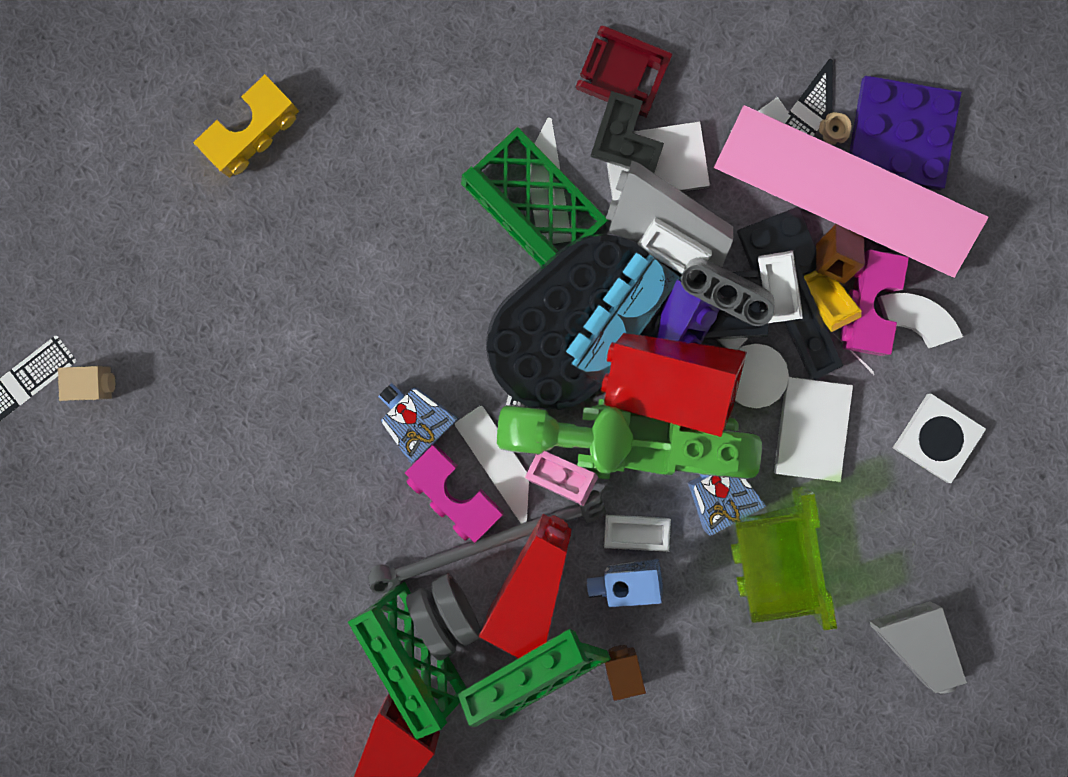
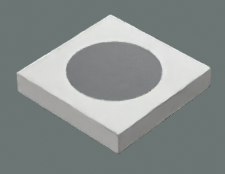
[893,394,986,483]

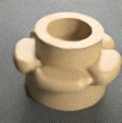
[819,112,851,145]

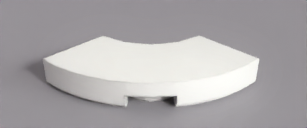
[877,293,963,348]

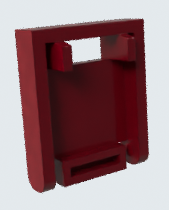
[575,26,672,118]

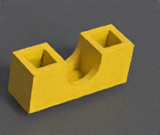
[193,74,299,178]

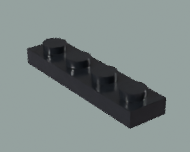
[758,248,843,380]

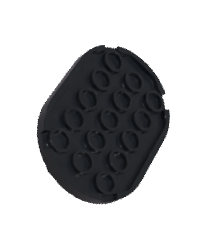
[486,234,665,410]

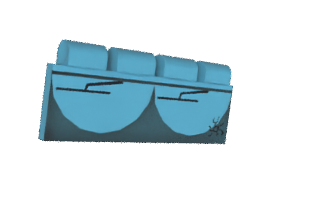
[566,253,680,384]

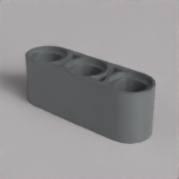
[681,258,774,326]

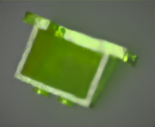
[731,486,837,630]

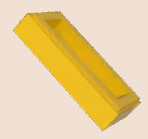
[804,270,862,332]

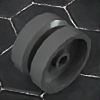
[406,573,481,661]

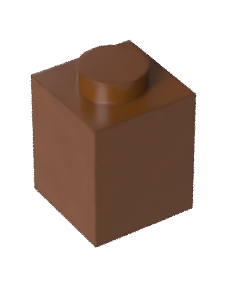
[816,224,865,284]
[605,645,646,701]

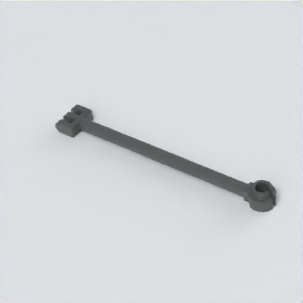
[368,490,606,594]

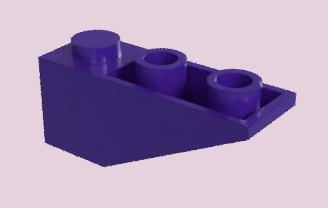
[658,279,720,344]

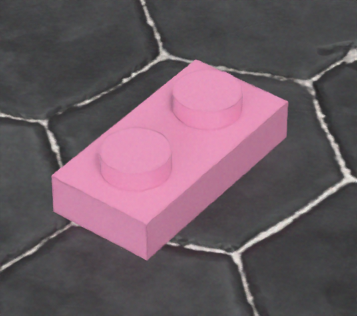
[525,451,598,506]

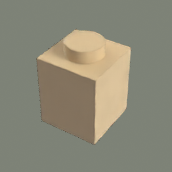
[58,366,116,401]

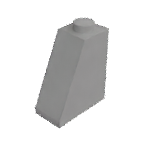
[870,601,967,694]

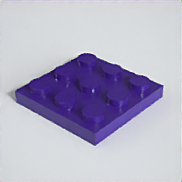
[849,76,962,190]

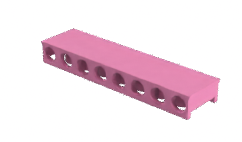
[714,105,989,278]

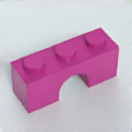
[840,250,909,356]
[405,443,504,543]

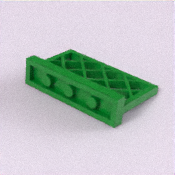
[461,127,608,266]
[348,581,467,740]
[458,629,611,727]

